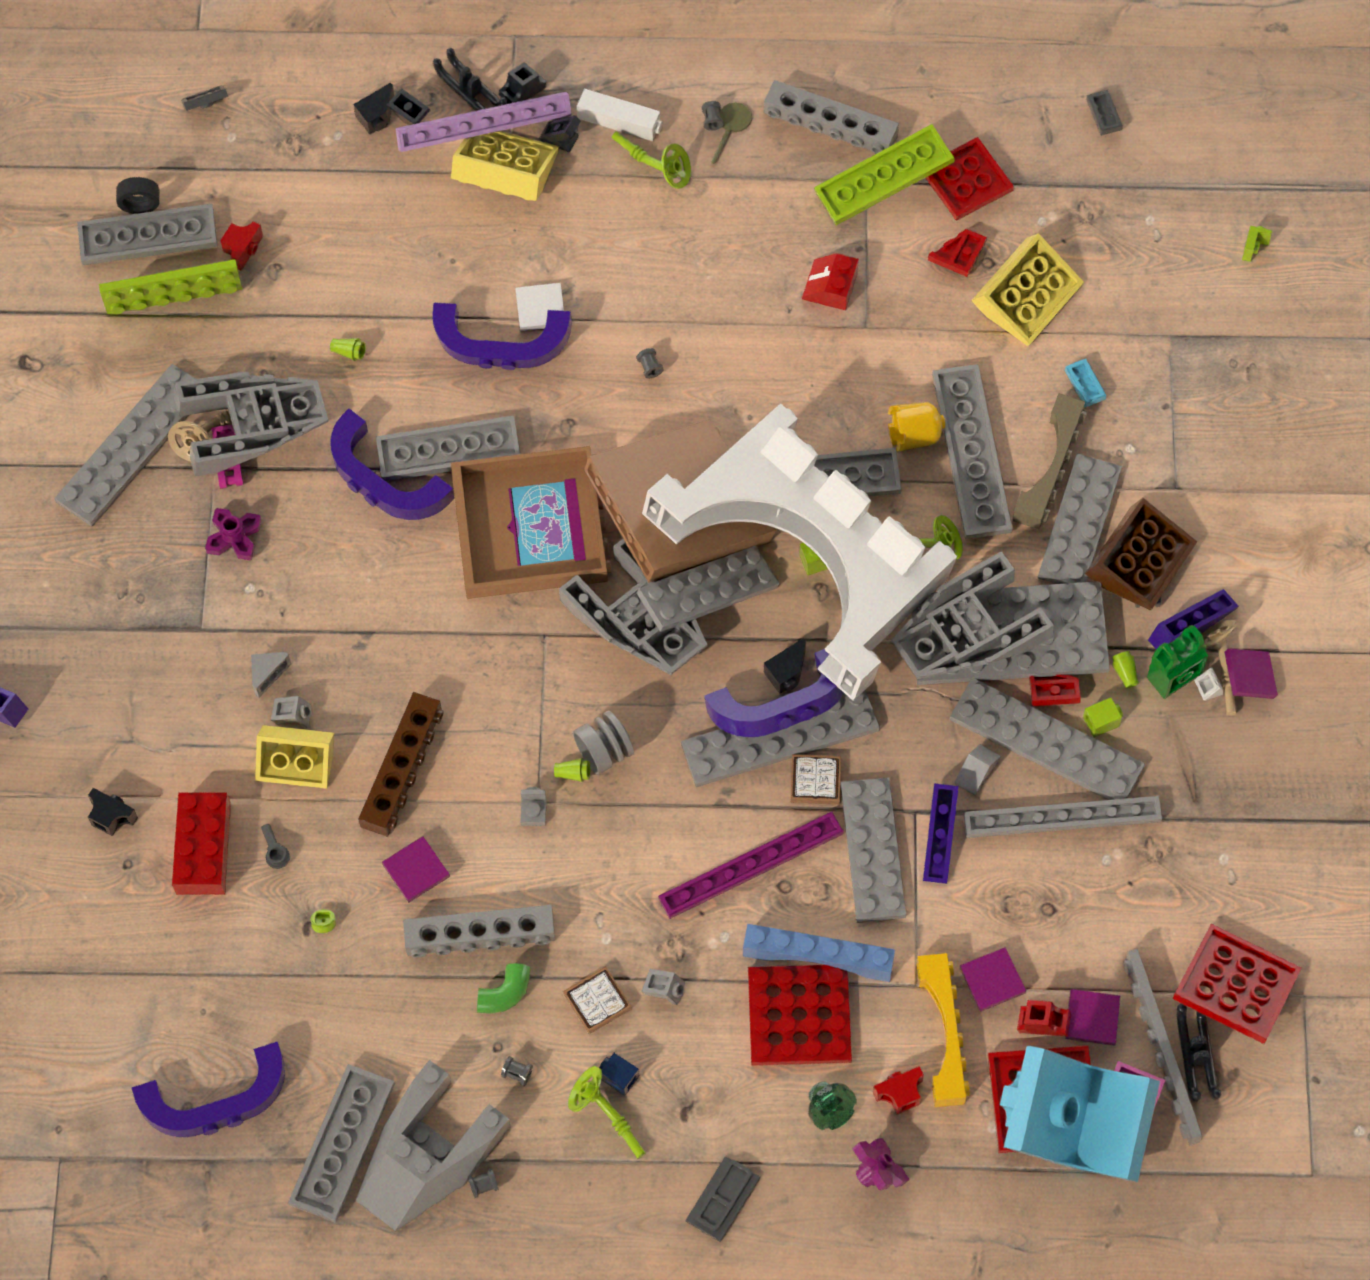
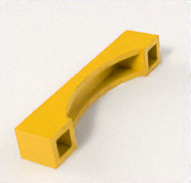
[916,953,970,1107]

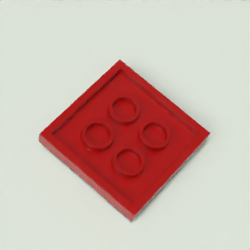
[926,137,1014,221]

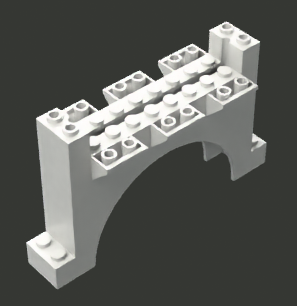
[642,403,957,701]

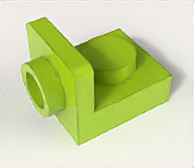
[1242,226,1272,262]

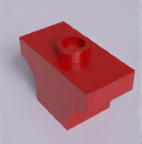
[220,221,263,271]
[1017,1000,1071,1037]
[873,1066,924,1115]

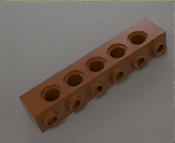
[358,692,444,837]

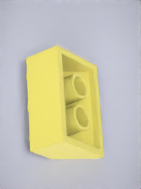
[255,725,334,788]

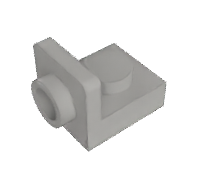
[271,696,311,727]
[521,787,546,826]
[642,969,685,1005]

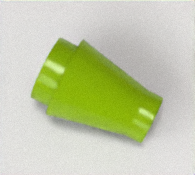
[330,338,366,361]
[1111,651,1139,688]
[554,758,591,782]

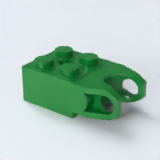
[1147,625,1208,699]

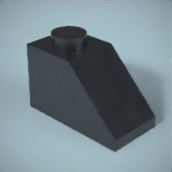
[353,82,395,135]
[387,88,430,125]
[763,638,806,694]

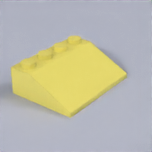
[451,131,559,201]
[971,233,1084,346]

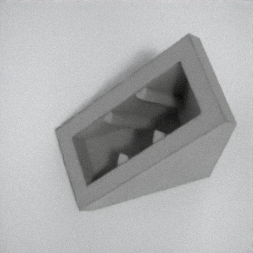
[251,652,291,698]
[955,744,1001,795]

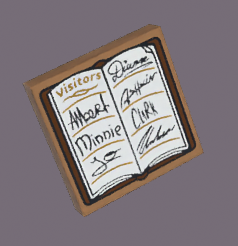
[791,754,841,805]
[563,966,632,1034]

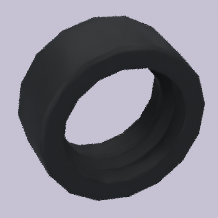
[116,177,160,214]

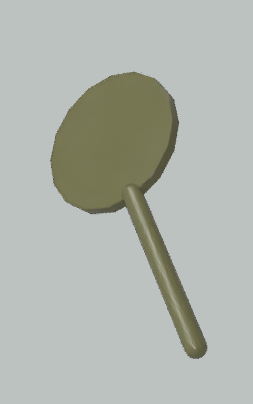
[711,103,752,164]

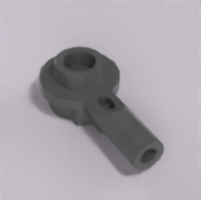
[261,824,290,869]

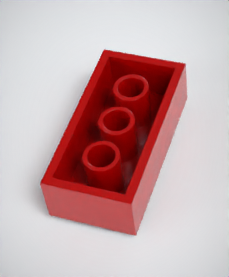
[172,792,231,895]

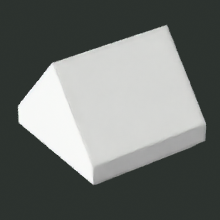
[1194,668,1223,701]

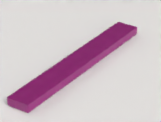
[658,811,844,919]

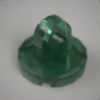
[808,1082,857,1131]

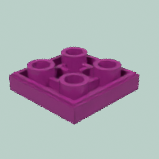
[1224,648,1278,699]
[382,836,450,903]
[960,947,1026,1012]
[1065,989,1121,1046]

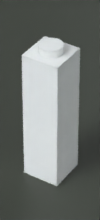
[577,89,663,141]

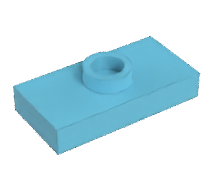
[1065,358,1106,408]

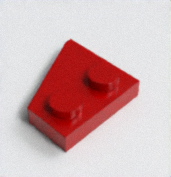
[928,229,987,277]
[1029,674,1081,706]

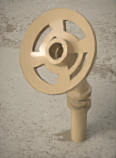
[168,410,232,462]
[1201,620,1236,715]

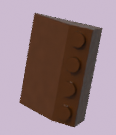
[1085,497,1197,610]

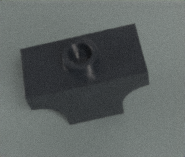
[499,62,547,104]
[88,788,138,836]

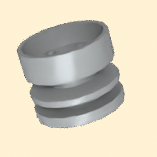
[572,711,634,775]

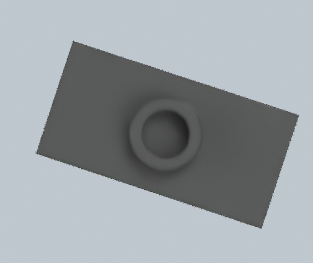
[181,85,228,111]
[1086,90,1123,136]

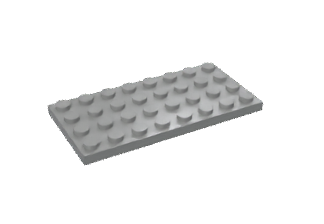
[912,581,1110,685]

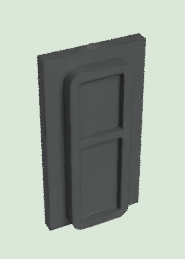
[685,1156,760,1242]

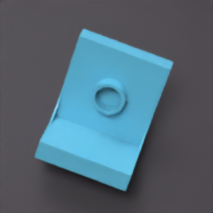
[1000,1046,1160,1182]

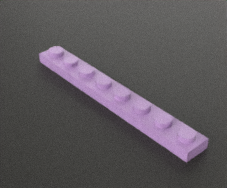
[395,92,571,152]

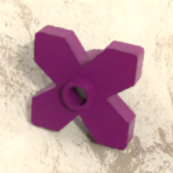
[205,508,262,560]
[852,1138,910,1191]

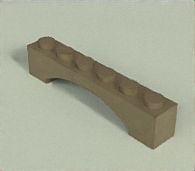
[1012,393,1087,530]

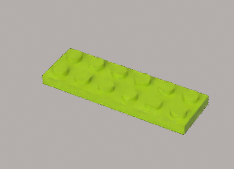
[814,124,955,226]
[99,259,242,315]

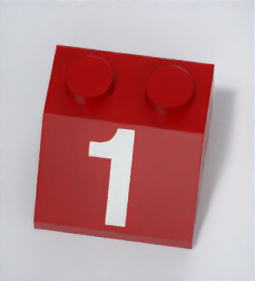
[802,253,859,311]

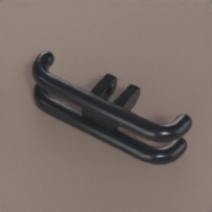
[433,48,508,111]
[1176,1004,1222,1102]

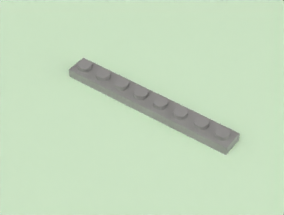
[964,796,1162,838]
[1123,949,1202,1146]

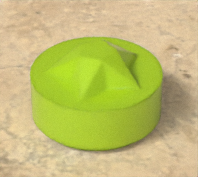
[311,909,336,933]

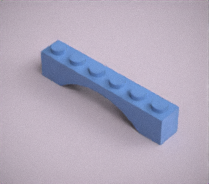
[743,924,895,982]

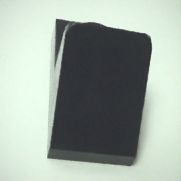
[539,115,581,152]

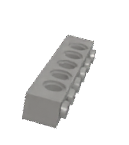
[764,80,899,154]
[403,905,555,958]

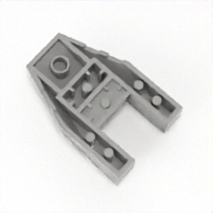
[174,372,328,476]
[559,539,707,675]
[892,551,1054,679]
[356,1060,511,1231]

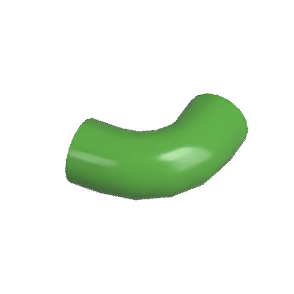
[477,963,531,1014]

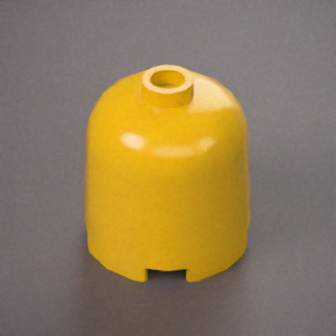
[888,402,945,452]

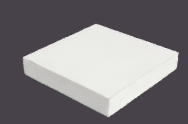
[515,283,564,331]

